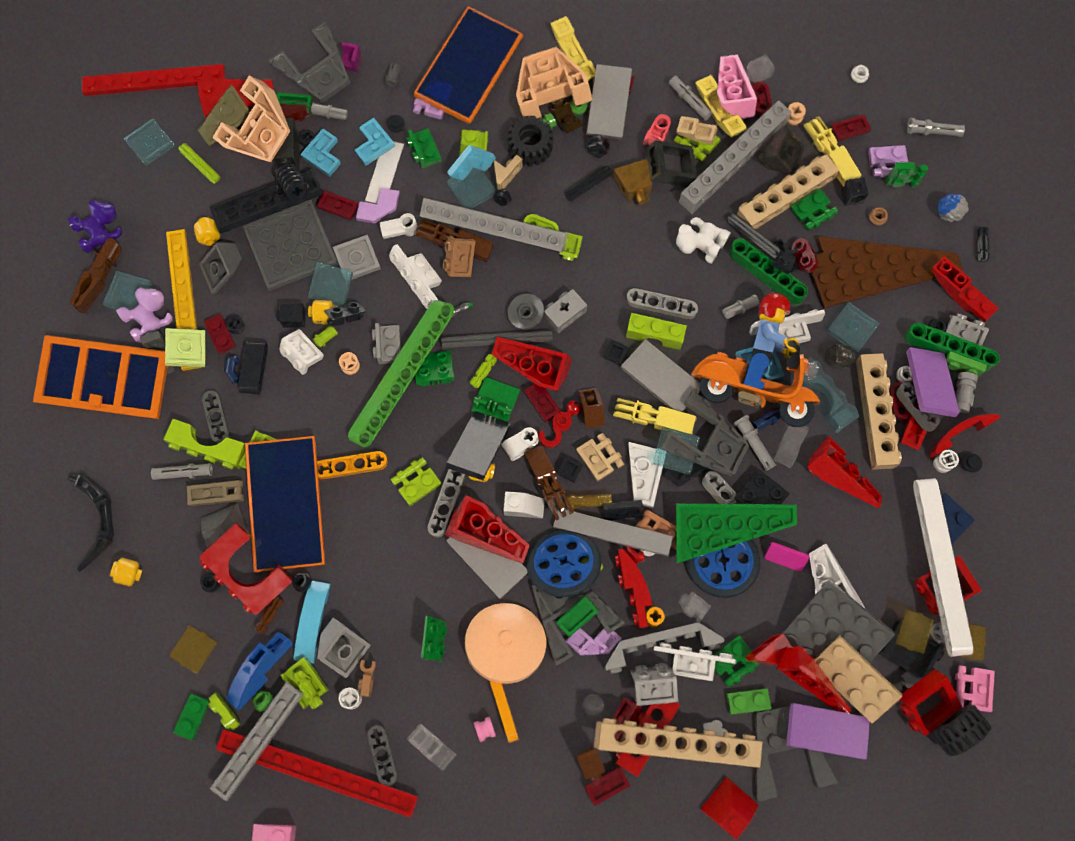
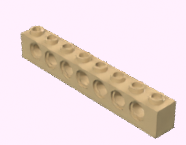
[594,718,762,768]

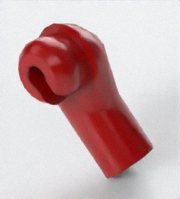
[625,546,645,564]

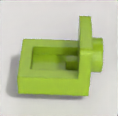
[559,232,583,261]

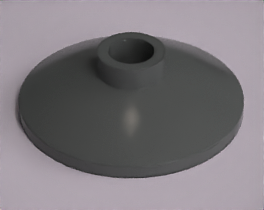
[508,294,544,330]

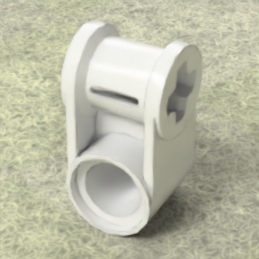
[501,428,539,461]

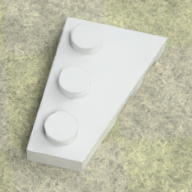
[628,442,666,508]

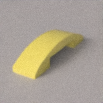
[551,16,596,81]
[696,75,747,137]

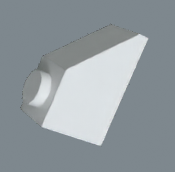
[504,492,545,519]

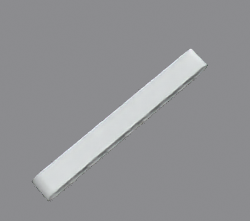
[913,478,973,657]

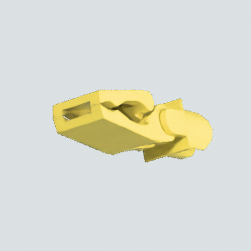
[804,116,861,186]
[613,398,697,437]

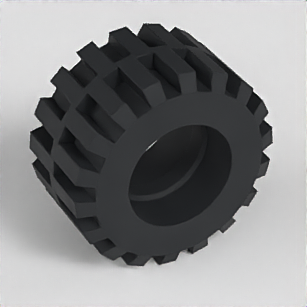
[508,116,553,167]
[932,705,991,756]

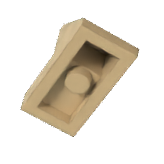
[494,155,522,190]

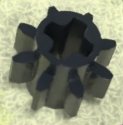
[588,134,610,158]

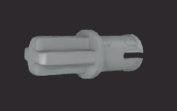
[311,103,348,120]
[722,294,760,319]

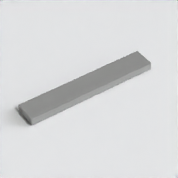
[553,510,673,557]
[210,682,303,801]

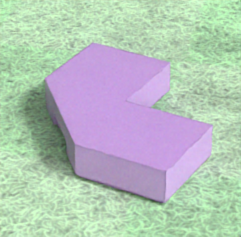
[356,188,400,224]
[566,628,622,656]

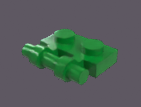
[886,162,928,188]
[790,188,838,231]
[712,636,760,687]

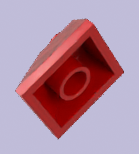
[700,777,759,840]

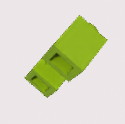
[626,313,687,350]

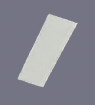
[365,142,404,204]

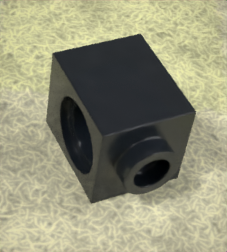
[841,177,869,206]
[276,303,306,328]

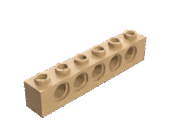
[737,154,839,229]
[856,353,902,470]

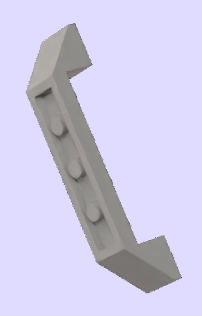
[604,622,724,674]

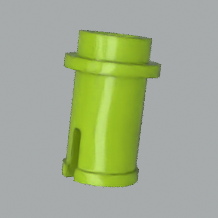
[313,326,338,348]

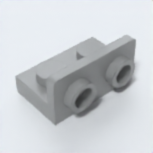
[945,313,989,346]
[372,323,401,364]

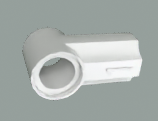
[380,213,418,239]

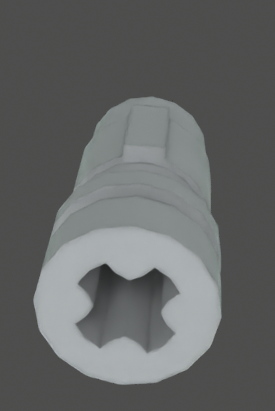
[955,372,978,414]

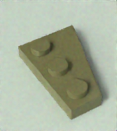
[197,84,250,146]

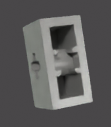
[544,289,587,333]

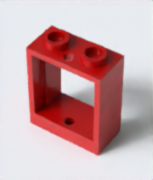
[914,556,982,616]
[898,669,963,736]

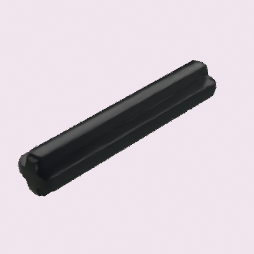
[565,166,612,201]

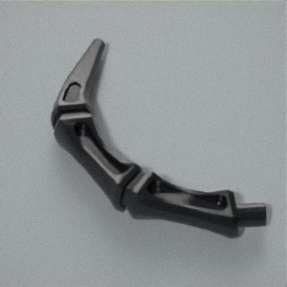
[68,473,114,572]

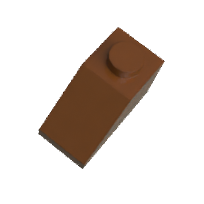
[578,387,605,428]
[576,747,605,781]

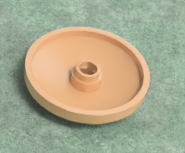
[465,603,546,684]

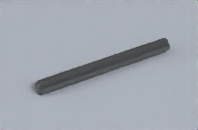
[441,330,553,348]

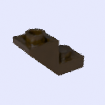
[548,99,583,133]

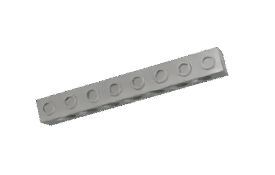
[679,101,792,214]
[420,198,569,252]

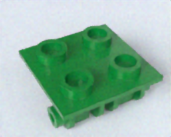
[415,350,455,387]
[471,377,520,422]
[421,616,447,662]

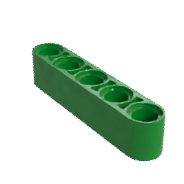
[729,238,808,305]
[905,323,1000,372]

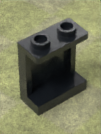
[878,618,945,680]

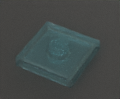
[123,118,175,166]
[447,167,496,209]
[308,262,353,307]
[103,271,153,310]
[827,302,880,353]
[652,427,700,475]

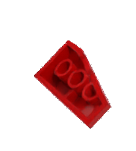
[197,79,274,119]
[492,337,572,391]
[807,436,882,508]
[445,495,530,564]
[776,646,851,713]

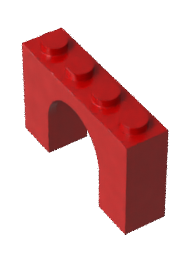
[199,522,292,615]

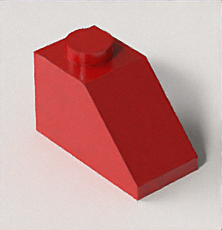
[745,634,792,666]

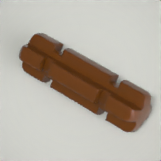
[254,596,284,634]

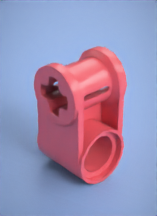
[643,114,671,146]

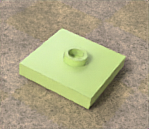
[165,328,205,367]

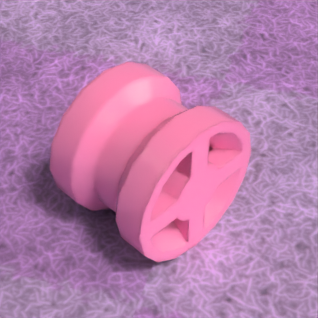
[474,717,496,742]

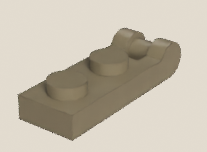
[187,481,244,507]

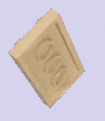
[815,635,902,724]

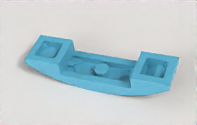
[294,581,331,664]

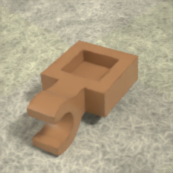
[358,660,376,697]

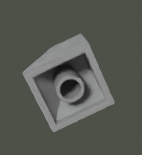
[317,618,371,679]

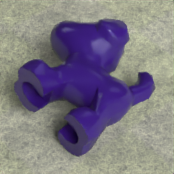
[68,200,122,253]

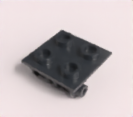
[735,469,790,505]

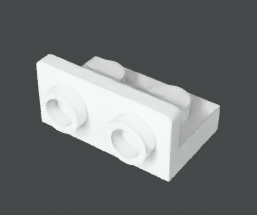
[279,329,324,375]

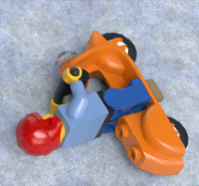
[691,293,820,427]

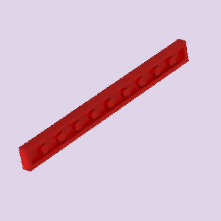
[216,729,419,818]

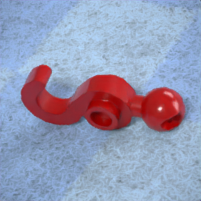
[539,400,582,448]

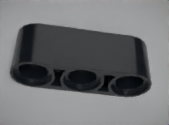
[239,340,268,395]

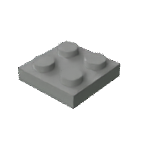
[333,235,381,282]

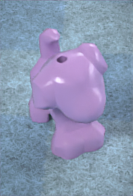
[116,288,172,343]

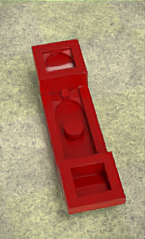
[929,414,1001,459]

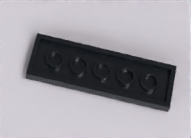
[210,167,324,234]

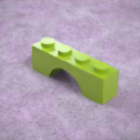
[163,419,245,470]

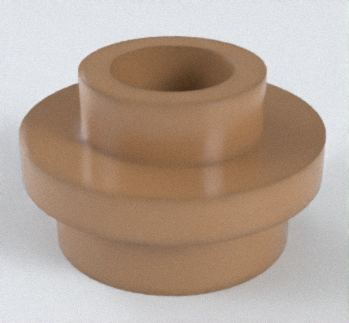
[869,207,888,226]

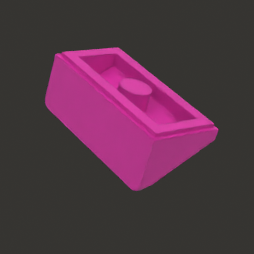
[764,542,810,572]

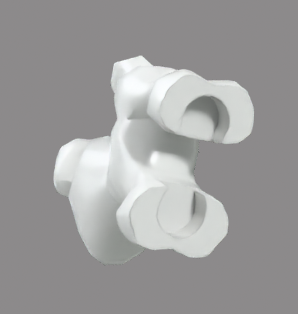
[676,217,731,264]

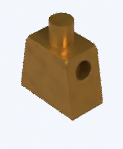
[613,159,652,205]

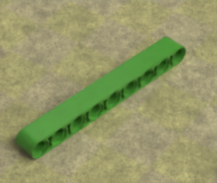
[348,300,454,447]

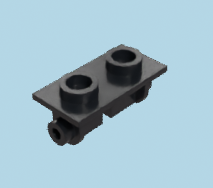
[324,301,366,327]

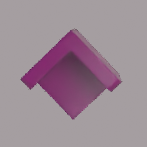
[341,42,362,72]

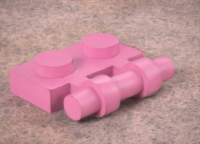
[955,666,995,712]

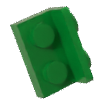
[406,128,442,168]

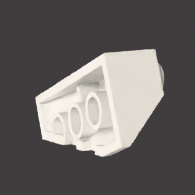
[809,544,865,608]

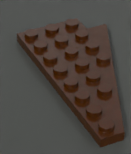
[805,237,963,309]

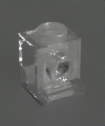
[745,54,775,83]
[678,592,711,623]

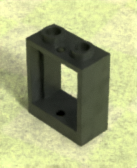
[274,118,300,172]
[646,140,697,187]

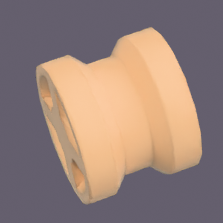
[787,102,806,125]
[339,352,360,375]

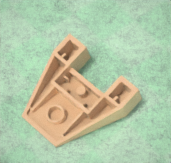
[516,47,592,119]
[212,76,290,162]

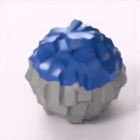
[938,193,969,222]

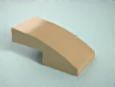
[676,116,717,145]

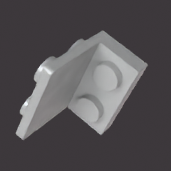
[630,663,678,706]

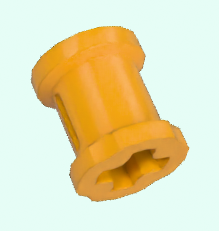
[646,607,665,627]

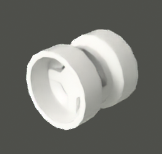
[933,450,959,473]
[339,688,362,709]

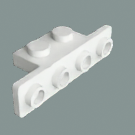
[389,245,442,309]
[749,309,825,346]
[654,643,737,681]

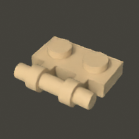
[576,433,625,482]

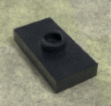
[603,500,643,520]

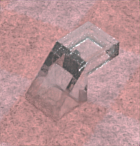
[773,425,809,468]
[407,723,457,771]

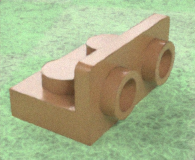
[443,236,476,277]

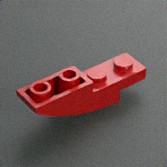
[931,256,999,323]
[614,549,652,630]

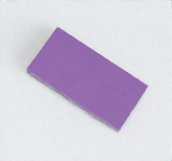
[906,347,960,417]
[786,703,870,760]

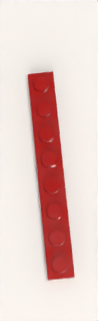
[82,64,226,96]

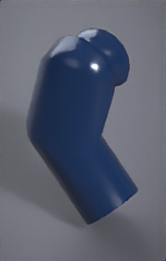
[224,355,240,384]

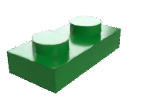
[173,694,210,741]

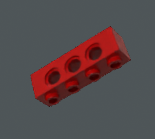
[614,702,680,777]

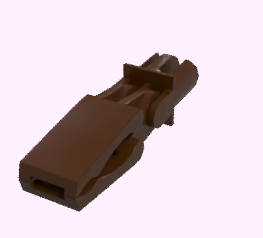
[415,218,494,262]
[70,238,122,313]
[524,445,574,521]

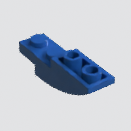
[226,632,293,710]

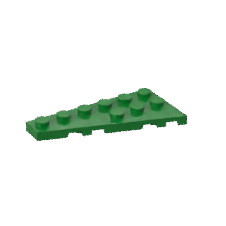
[676,504,797,564]

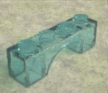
[790,356,860,434]

